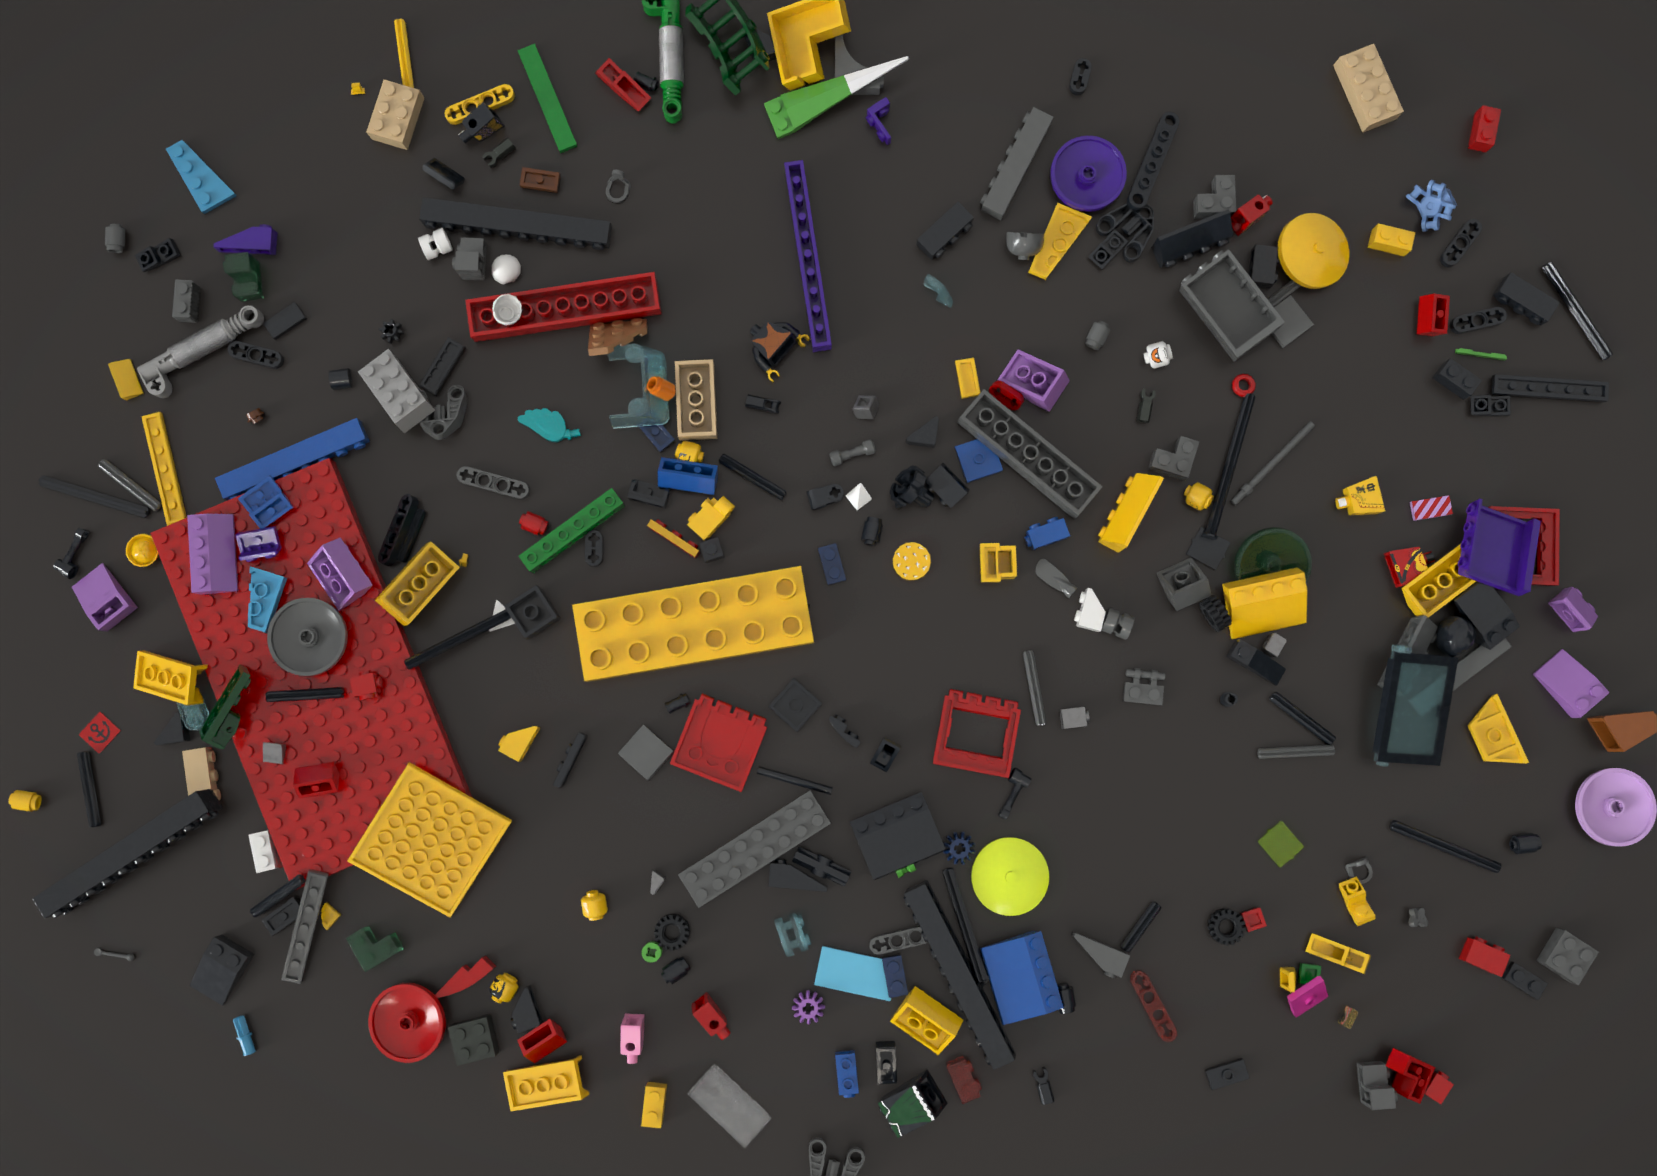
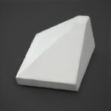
[846,483,872,511]

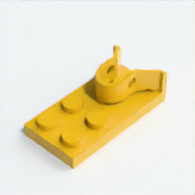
[133,650,208,705]
[503,1055,590,1111]

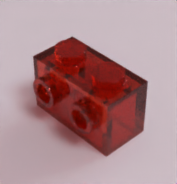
[946,1056,982,1104]

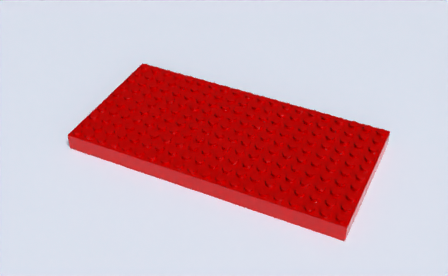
[150,458,473,890]

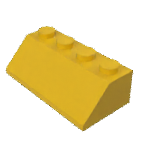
[1402,544,1476,617]

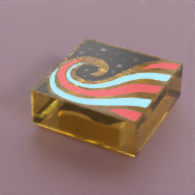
[1338,1006,1358,1029]

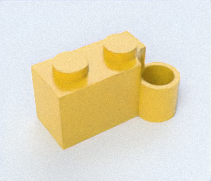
[687,496,735,541]

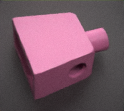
[620,1013,645,1064]

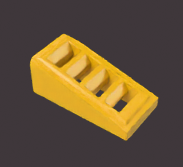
[1280,967,1296,992]

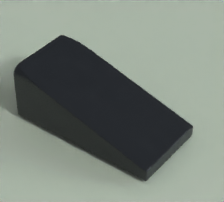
[876,1041,897,1084]

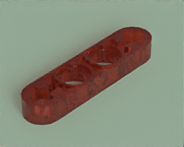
[1130,970,1177,1042]

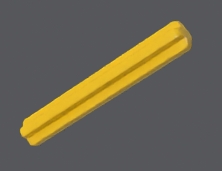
[394,19,414,88]

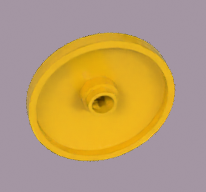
[1278,213,1349,289]

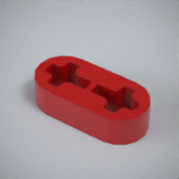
[989,380,1024,410]

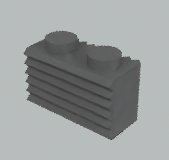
[172,279,201,323]

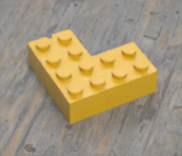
[767,0,851,91]

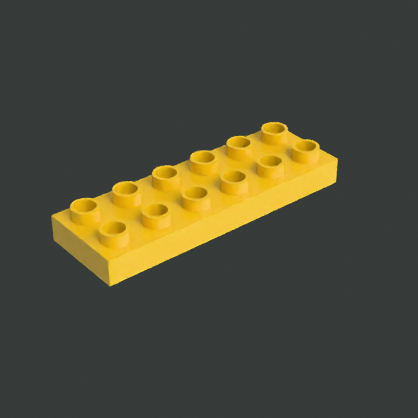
[572,566,814,682]

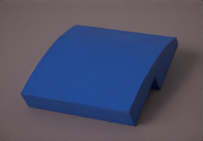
[238,475,293,529]

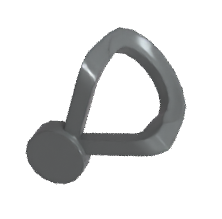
[606,169,631,203]
[1345,857,1373,884]

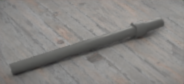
[1230,421,1315,506]

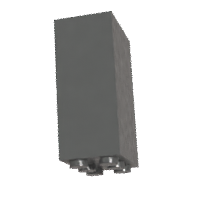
[1179,249,1285,362]

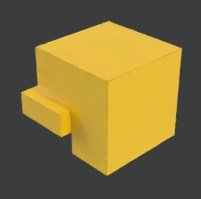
[980,543,1017,583]

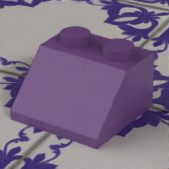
[1548,587,1598,632]

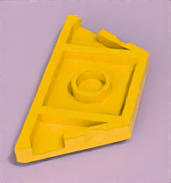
[1467,694,1529,764]

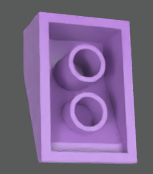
[998,350,1070,412]
[1533,649,1609,718]

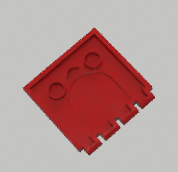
[670,694,767,792]

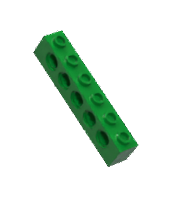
[518,488,625,573]

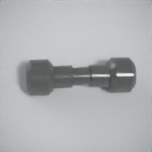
[829,439,876,467]

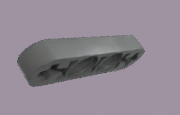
[457,466,530,500]
[869,926,929,955]

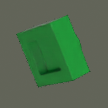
[1298,963,1321,984]

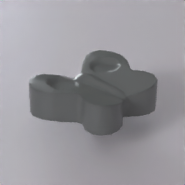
[1409,908,1428,927]

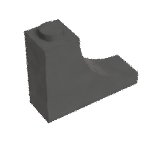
[835,34,884,95]

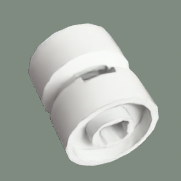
[418,228,453,261]

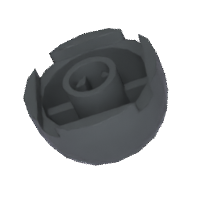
[1006,232,1044,260]

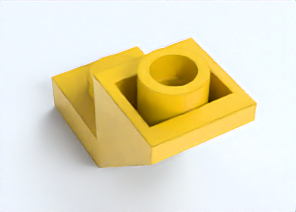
[1339,876,1375,926]

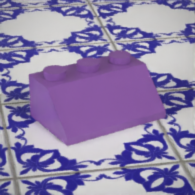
[307,538,372,611]

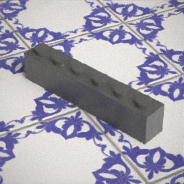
[980,107,1053,221]

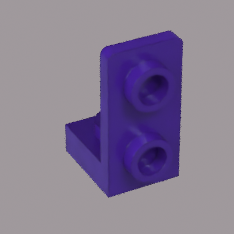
[866,97,891,145]

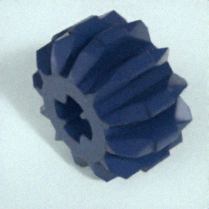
[943,832,976,865]

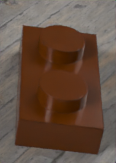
[520,167,561,193]

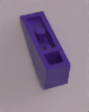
[213,224,278,255]

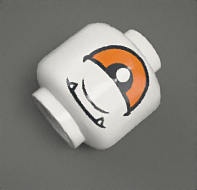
[1143,341,1173,369]

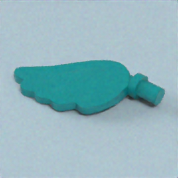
[518,408,581,442]

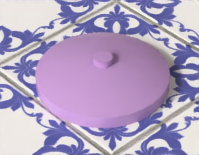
[1575,768,1657,846]

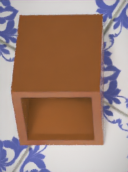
[1587,711,1657,752]

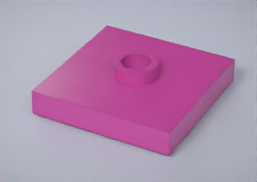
[1287,976,1329,1018]

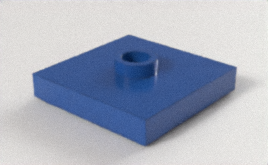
[955,439,1003,483]

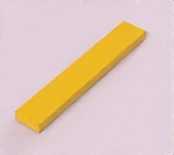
[141,412,187,526]

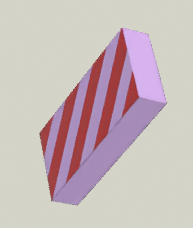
[1410,496,1453,521]

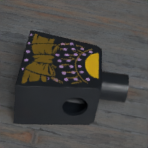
[458,102,505,144]

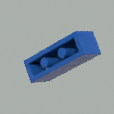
[658,457,718,495]

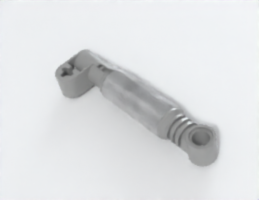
[137,305,264,398]

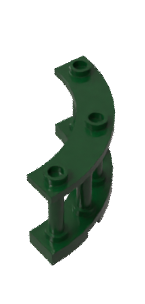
[685,0,770,95]

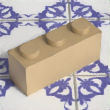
[182,747,221,800]

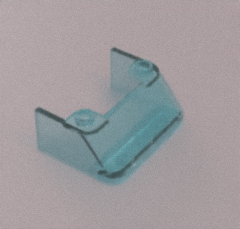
[607,344,670,429]

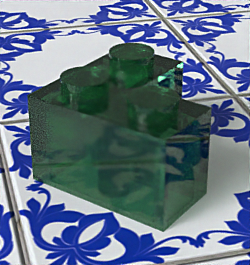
[223,252,264,302]
[346,926,404,972]

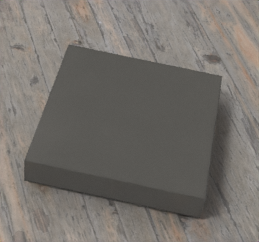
[1272,295,1314,348]

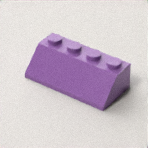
[187,514,238,595]

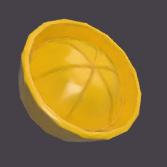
[126,534,159,567]

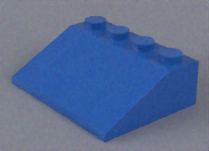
[980,931,1064,1025]

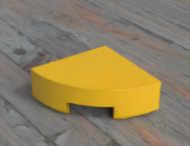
[321,902,341,930]

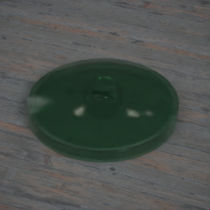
[1234,527,1312,583]

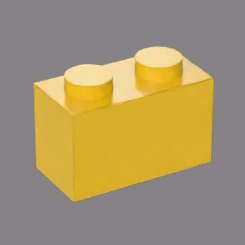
[1368,223,1415,256]
[641,1082,667,1128]

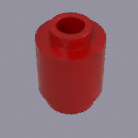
[519,511,549,536]

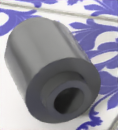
[105,224,126,253]
[1085,320,1111,350]

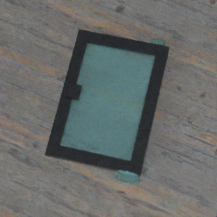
[1372,644,1458,767]

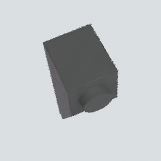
[1072,932,1130,979]

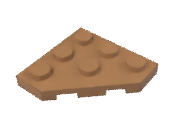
[588,318,648,356]

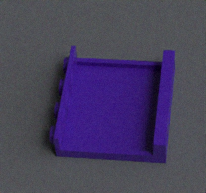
[1458,499,1541,596]

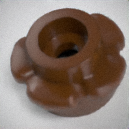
[246,408,264,424]

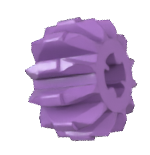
[792,990,825,1025]

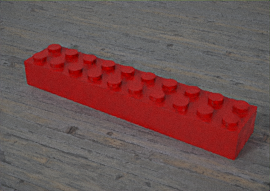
[465,272,662,342]

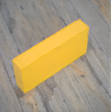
[955,358,980,399]

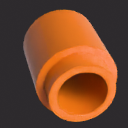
[647,376,676,401]

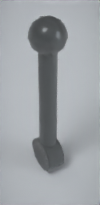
[94,948,134,961]

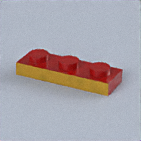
[647,519,700,558]

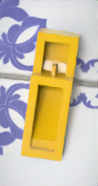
[1305,933,1371,974]

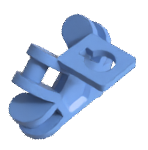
[1406,180,1457,232]

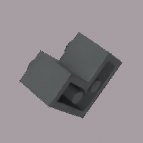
[1193,175,1236,219]
[452,238,487,280]
[1148,436,1199,481]
[1357,1061,1398,1110]

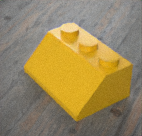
[890,986,963,1055]

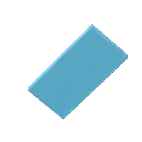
[814,946,891,1001]

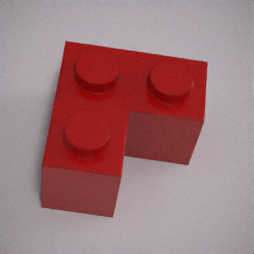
[1386,1048,1436,1104]

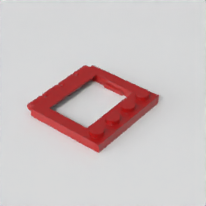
[1488,506,1560,586]
[932,689,1021,778]

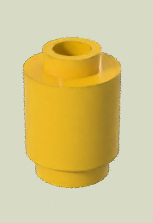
[9,790,42,812]

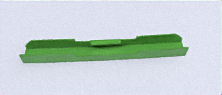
[1455,348,1507,360]

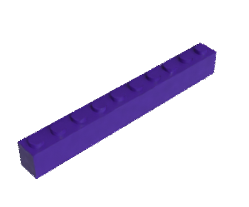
[784,160,832,352]

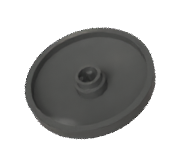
[267,598,348,676]

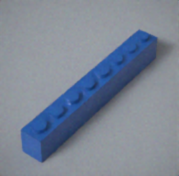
[215,418,370,501]

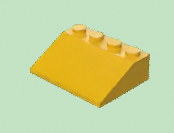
[1098,473,1164,553]
[1222,568,1307,639]

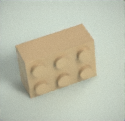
[366,80,424,150]

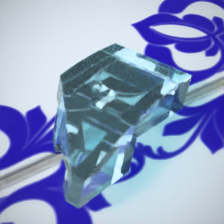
[923,274,953,308]

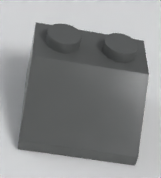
[1157,557,1211,611]

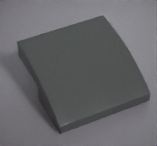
[618,724,674,781]

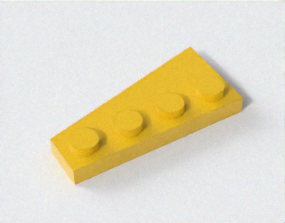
[1028,203,1092,280]

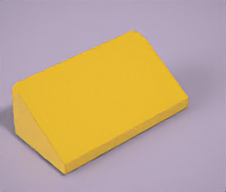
[108,359,144,401]

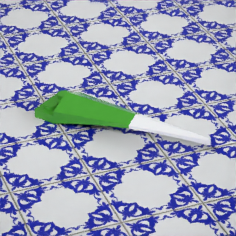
[764,56,909,139]

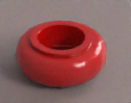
[1232,374,1256,397]

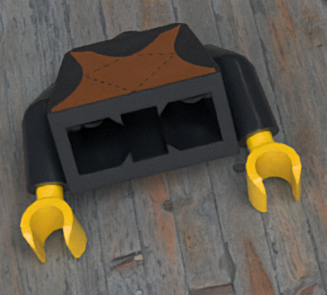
[750,322,810,382]

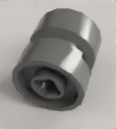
[1101,607,1135,640]

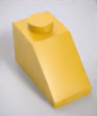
[498,726,540,762]

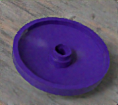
[1050,136,1127,212]

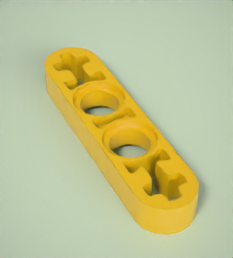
[444,84,515,125]

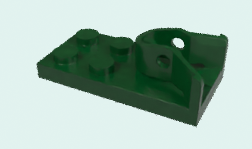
[199,664,251,749]

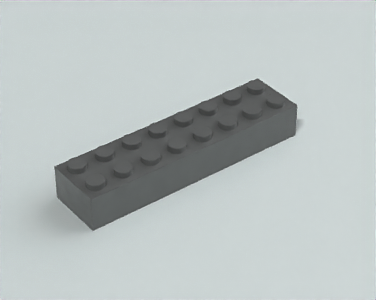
[957,389,1102,520]
[678,790,831,908]

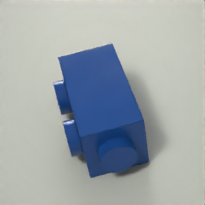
[1024,517,1070,551]
[835,1050,859,1098]

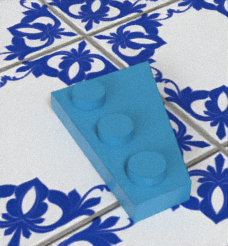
[248,566,287,633]

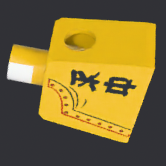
[1335,476,1385,515]

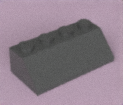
[1377,615,1438,696]

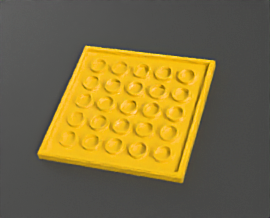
[347,762,512,918]

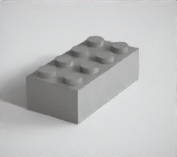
[358,349,435,433]

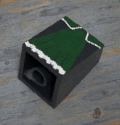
[878,1069,948,1138]

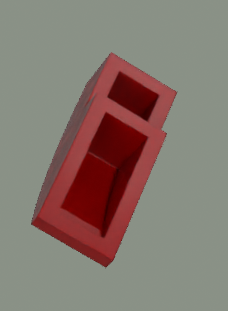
[595,58,651,112]
[435,955,496,998]

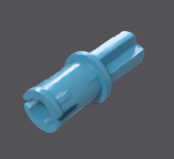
[233,1015,256,1056]

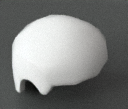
[491,254,521,284]
[493,294,522,325]

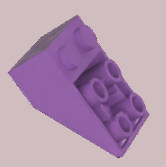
[72,563,138,631]

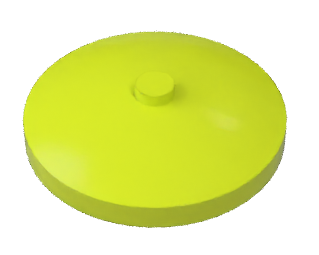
[971,837,1049,916]

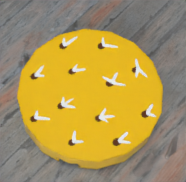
[893,542,931,581]

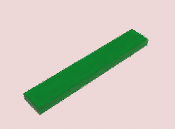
[517,44,577,153]

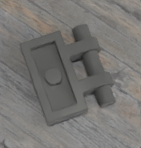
[1123,668,1165,705]

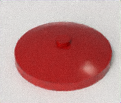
[368,983,446,1063]

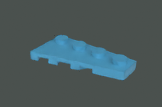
[166,140,237,214]

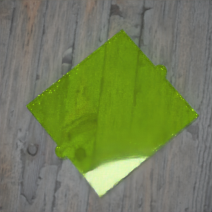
[1257,821,1304,868]

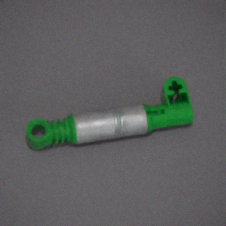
[642,0,684,124]

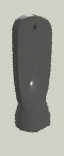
[1035,559,1078,598]

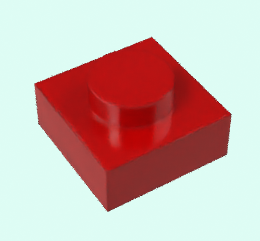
[1240,907,1267,932]

